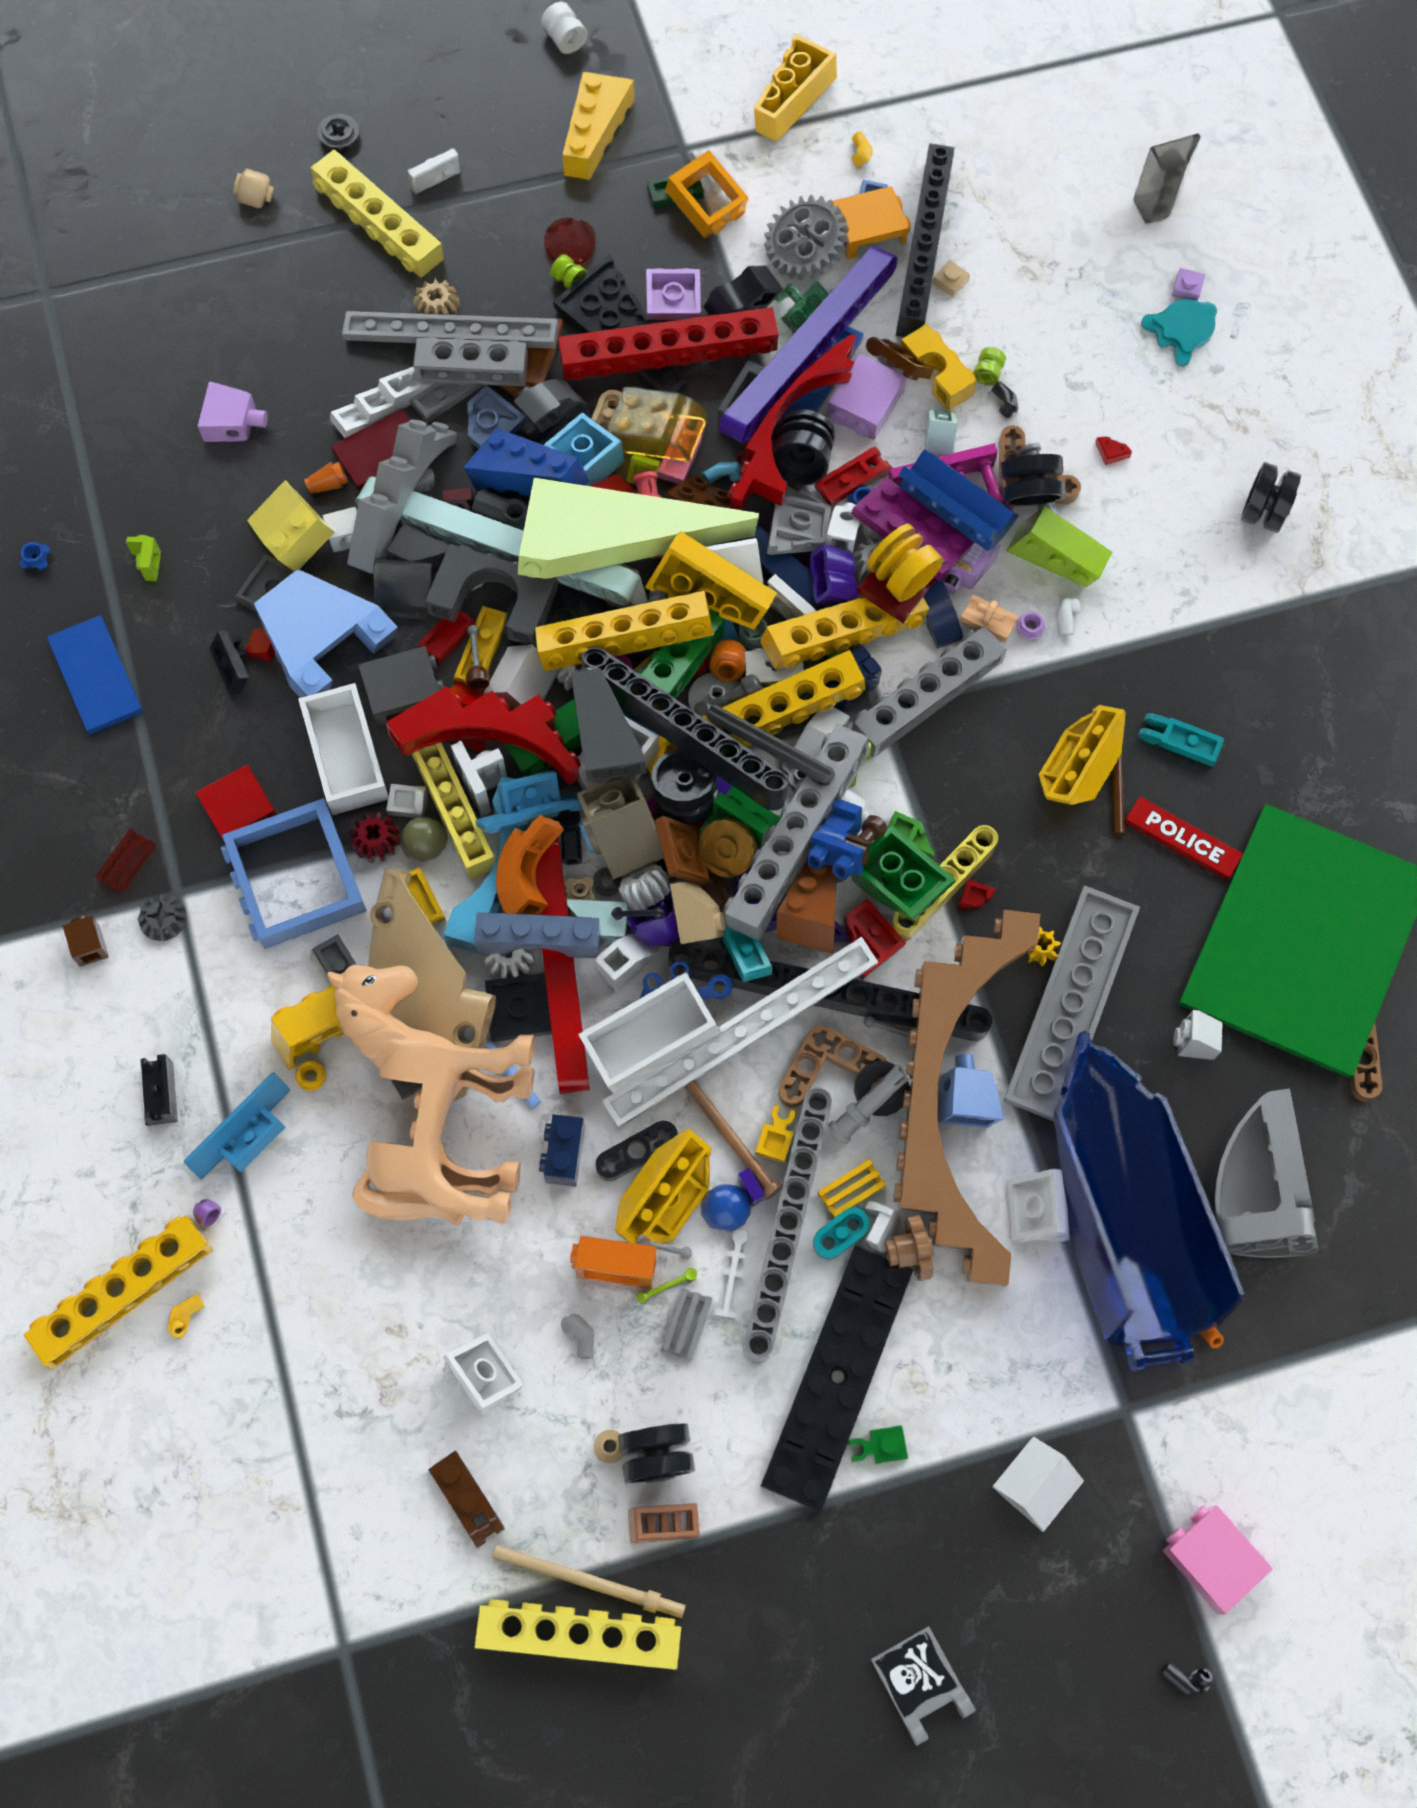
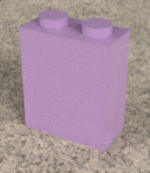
[827,353,907,440]

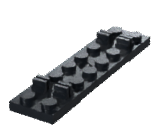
[760,1245,914,1513]

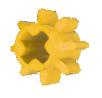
[1028,927,1061,967]

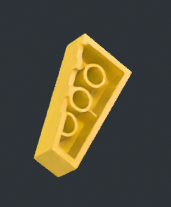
[754,34,837,142]
[562,72,634,180]
[645,531,777,630]

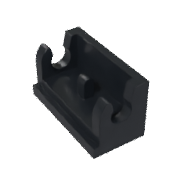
[140,1054,178,1126]

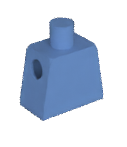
[938,1054,1004,1128]

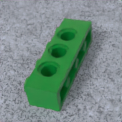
[638,610,725,699]

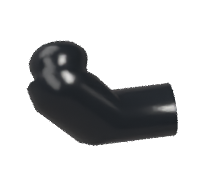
[991,381,1019,419]
[1160,1661,1213,1695]

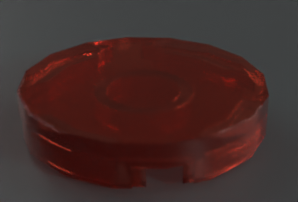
[544,217,596,265]

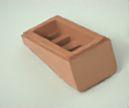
[628,1503,700,1544]

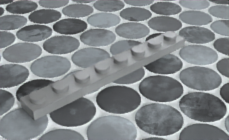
[342,311,559,348]

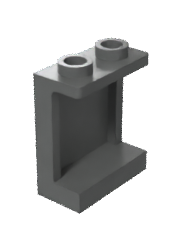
[358,646,444,727]

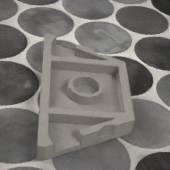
[766,480,831,555]

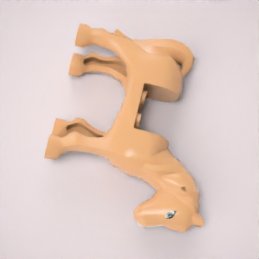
[327,965,535,1226]

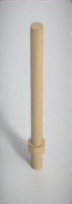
[492,1545,686,1618]

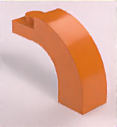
[496,815,564,915]

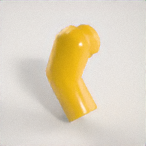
[851,131,873,167]
[167,1293,205,1339]

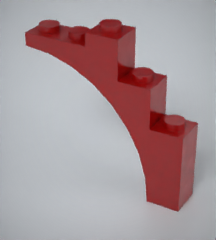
[386,686,581,785]

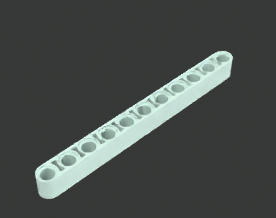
[356,477,640,606]

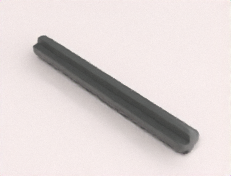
[706,705,834,784]

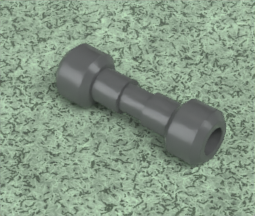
[694,674,763,717]

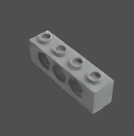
[414,337,528,386]

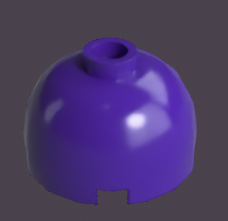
[627,891,680,947]

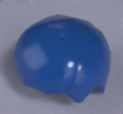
[701,1184,751,1232]

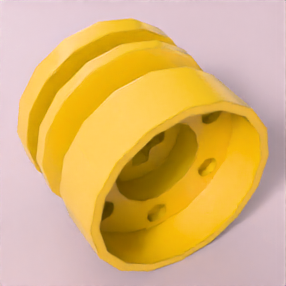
[866,524,944,602]

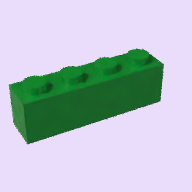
[504,699,582,777]

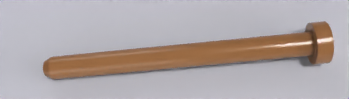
[685,1080,783,1200]

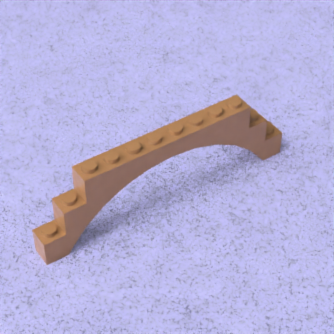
[893,910,1040,1286]

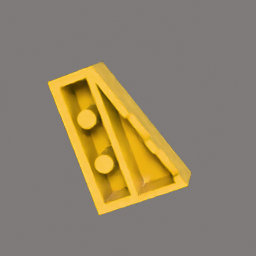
[271,983,344,1071]

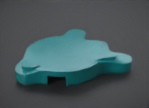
[1141,299,1217,366]

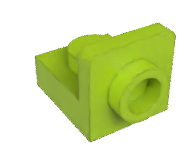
[126,535,161,581]

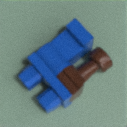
[808,799,887,880]

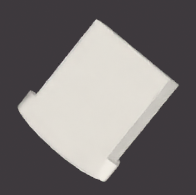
[386,784,428,818]
[865,1201,901,1255]

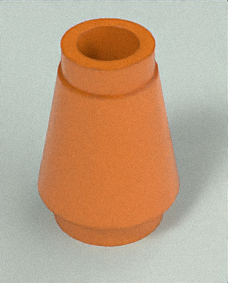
[304,462,348,495]

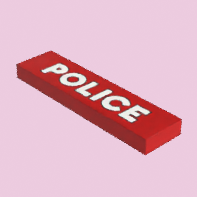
[1125,796,1243,881]

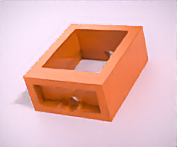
[570,1235,657,1289]

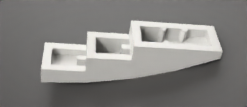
[330,366,436,438]

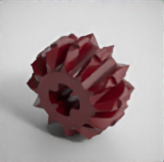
[350,812,400,863]

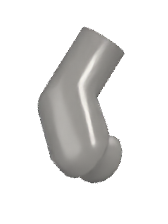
[561,1314,594,1359]

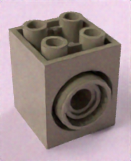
[577,775,664,879]

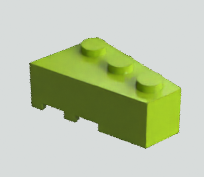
[1006,506,1112,587]

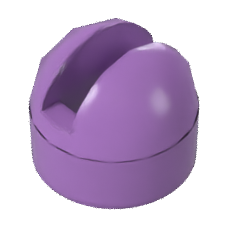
[193,1199,222,1227]

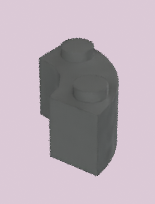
[514,379,590,433]

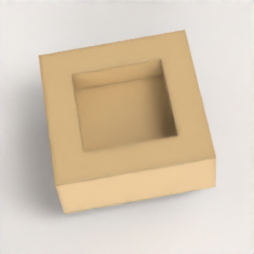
[932,260,970,297]

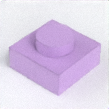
[1172,268,1205,301]

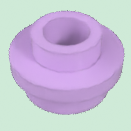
[1016,612,1045,640]

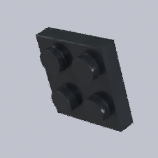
[485,973,552,1042]

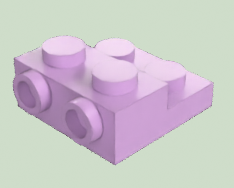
[646,268,701,320]

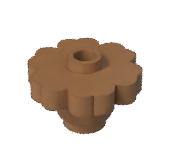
[885,1215,934,1281]

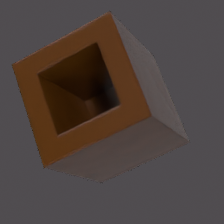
[62,916,109,967]

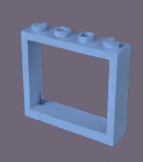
[221,798,367,949]

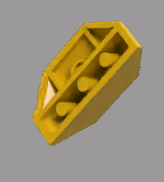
[1039,705,1126,805]
[615,1128,712,1244]

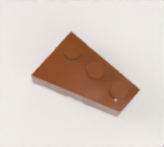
[776,858,836,954]

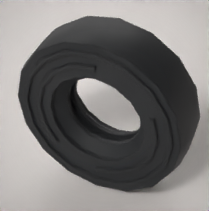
[854,1061,910,1116]

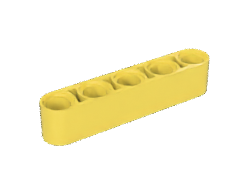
[891,825,998,941]

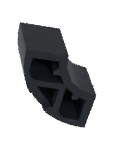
[703,266,783,316]

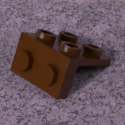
[665,475,731,508]

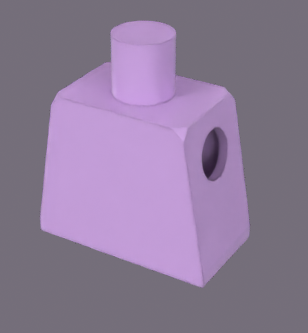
[198,382,268,442]

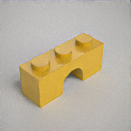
[900,324,977,411]

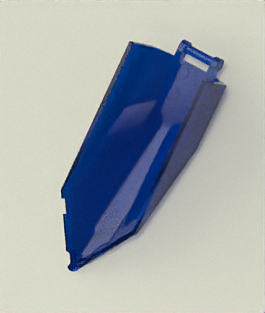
[1053,1031,1246,1371]

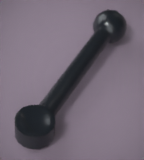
[611,907,665,920]

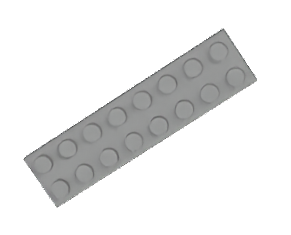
[1003,885,1140,1124]

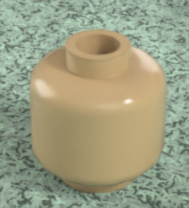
[233,169,274,209]

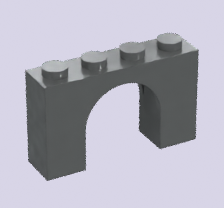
[425,544,559,647]

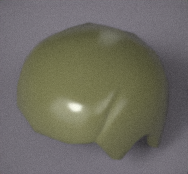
[400,817,447,862]

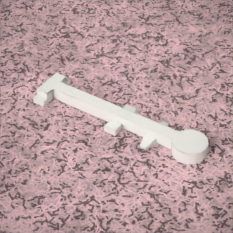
[714,1229,748,1319]

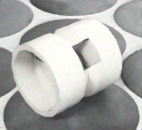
[541,2,587,54]

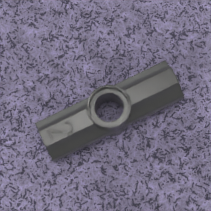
[472,489,528,531]

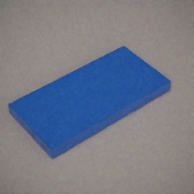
[47,615,144,735]

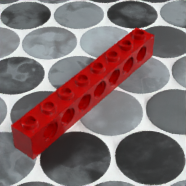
[558,307,779,380]

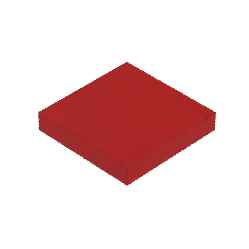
[195,764,276,843]

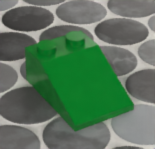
[851,825,956,921]

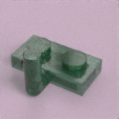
[775,281,829,334]

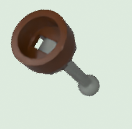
[466,625,490,690]

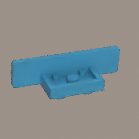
[475,770,583,833]
[184,1072,290,1179]

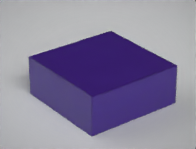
[737,1168,765,1207]

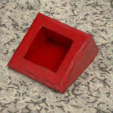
[246,628,275,662]

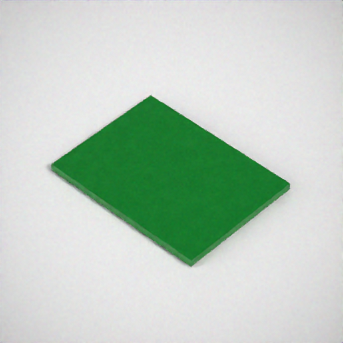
[1178,804,1417,1079]

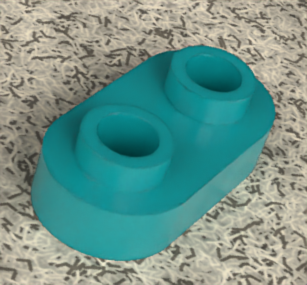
[813,1208,870,1260]

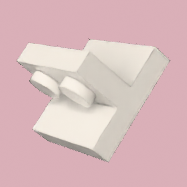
[451,741,507,817]
[1008,1169,1070,1243]

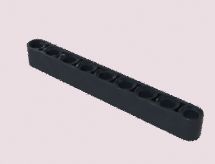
[582,648,788,811]

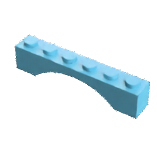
[444,775,530,954]

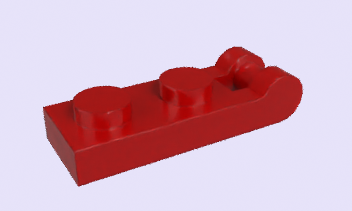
[814,447,893,507]

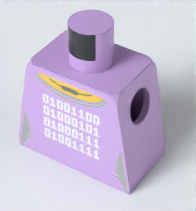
[943,525,1001,593]

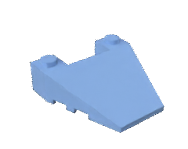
[254,569,398,698]

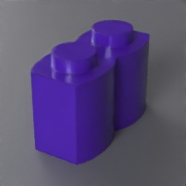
[810,544,858,607]

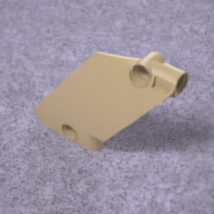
[368,868,496,1101]

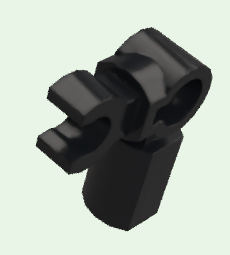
[535,809,582,865]

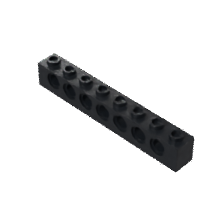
[895,143,955,337]

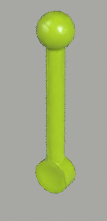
[636,1268,697,1304]

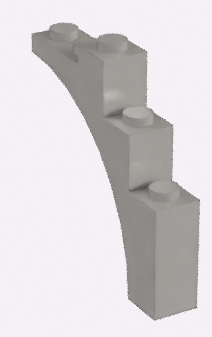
[347,420,457,574]

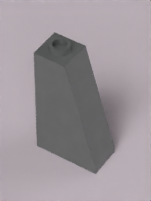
[571,667,647,782]

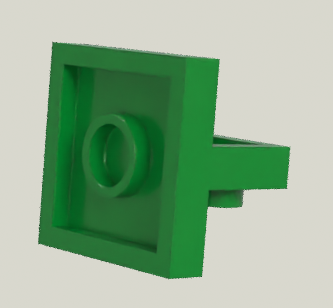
[699,787,781,850]

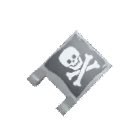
[871,1626,976,1746]

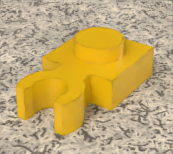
[755,1105,795,1164]

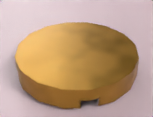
[698,817,757,878]

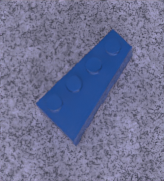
[463,428,589,496]

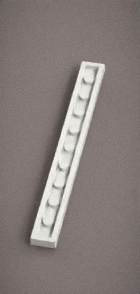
[602,937,878,1128]

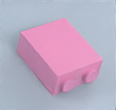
[1162,1505,1273,1614]

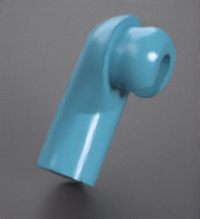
[702,462,742,484]

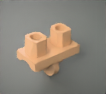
[960,594,1019,642]

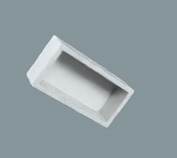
[298,683,389,815]
[578,972,721,1093]

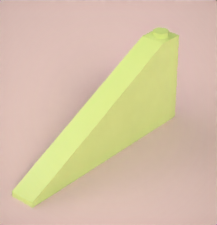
[518,478,759,579]

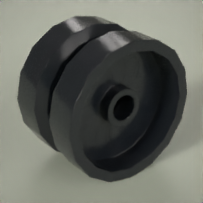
[1001,454,1066,506]
[1240,462,1301,533]
[651,749,719,825]
[618,1423,695,1484]

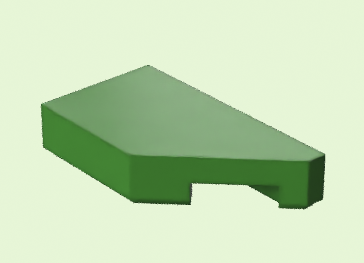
[887,811,935,859]

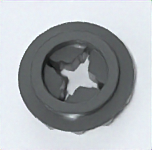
[317,114,360,151]
[137,894,187,941]

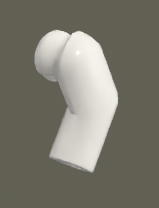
[1058,598,1080,636]

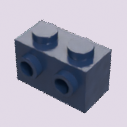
[539,1114,585,1187]

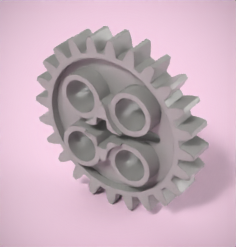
[764,195,849,280]

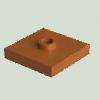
[655,816,710,885]

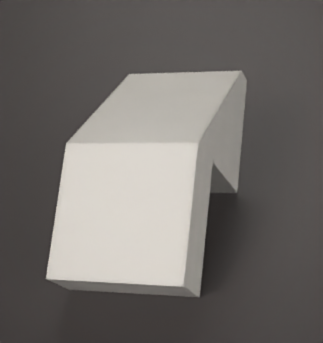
[794,707,850,757]

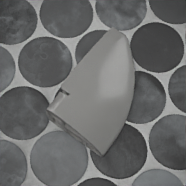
[1215,1088,1319,1258]

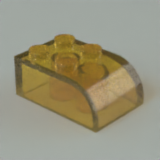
[606,387,708,462]

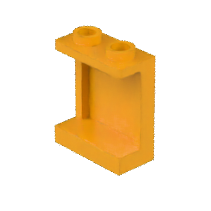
[832,186,911,259]

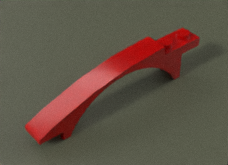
[728,334,856,511]

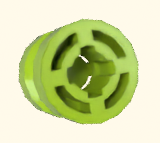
[550,254,587,289]
[973,347,1006,386]

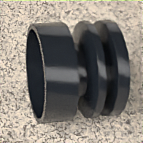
[773,409,835,485]

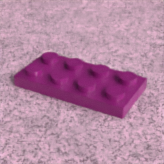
[851,477,974,581]

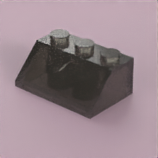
[1133,133,1201,224]

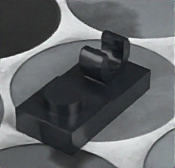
[209,630,249,695]

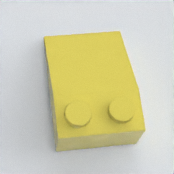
[247,480,335,572]

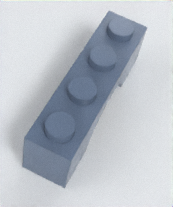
[474,912,601,958]

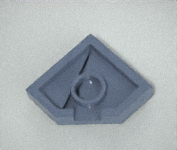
[467,385,527,449]

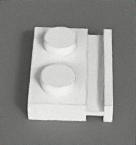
[767,574,816,620]

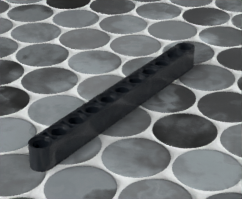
[668,941,993,1041]

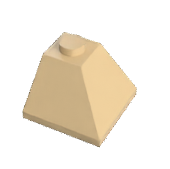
[670,881,726,944]

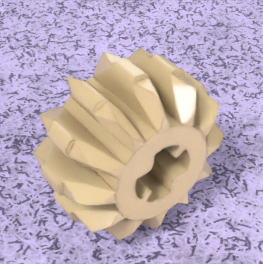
[413,279,460,315]

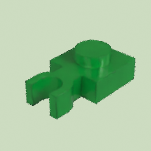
[848,1425,908,1464]

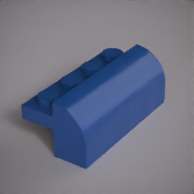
[898,449,1019,551]

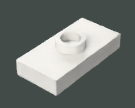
[408,148,460,194]

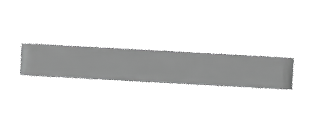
[743,1087,832,1363]

